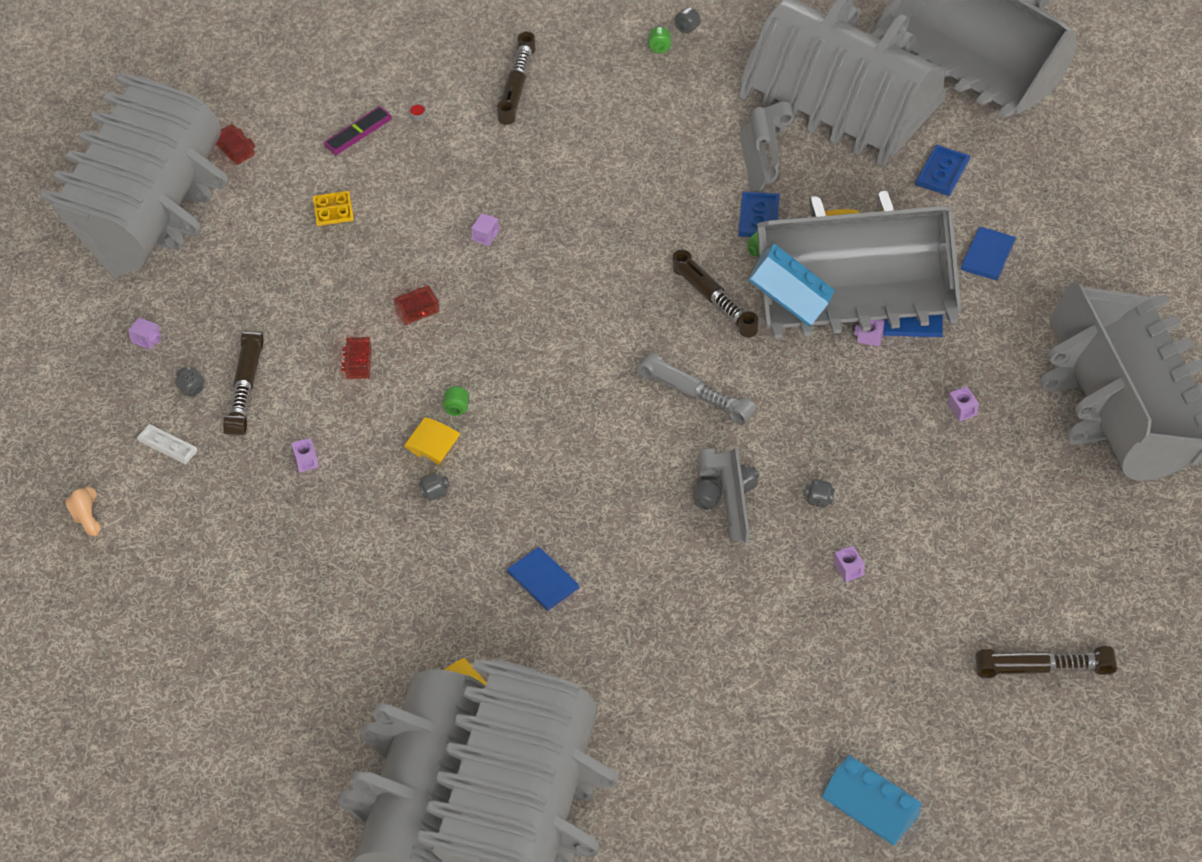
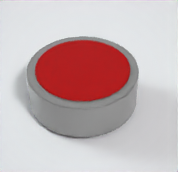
[408,104,427,121]

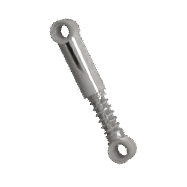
[637,353,756,425]

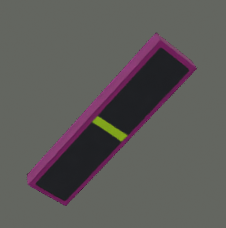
[324,106,392,156]

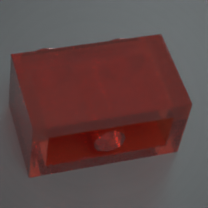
[216,124,255,165]
[394,285,439,326]
[341,337,372,379]

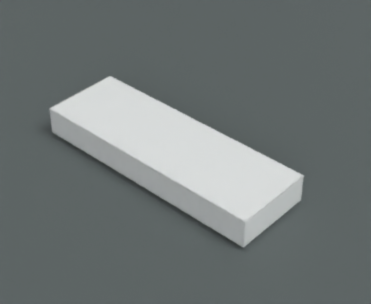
[137,424,197,465]

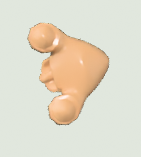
[66,486,101,537]

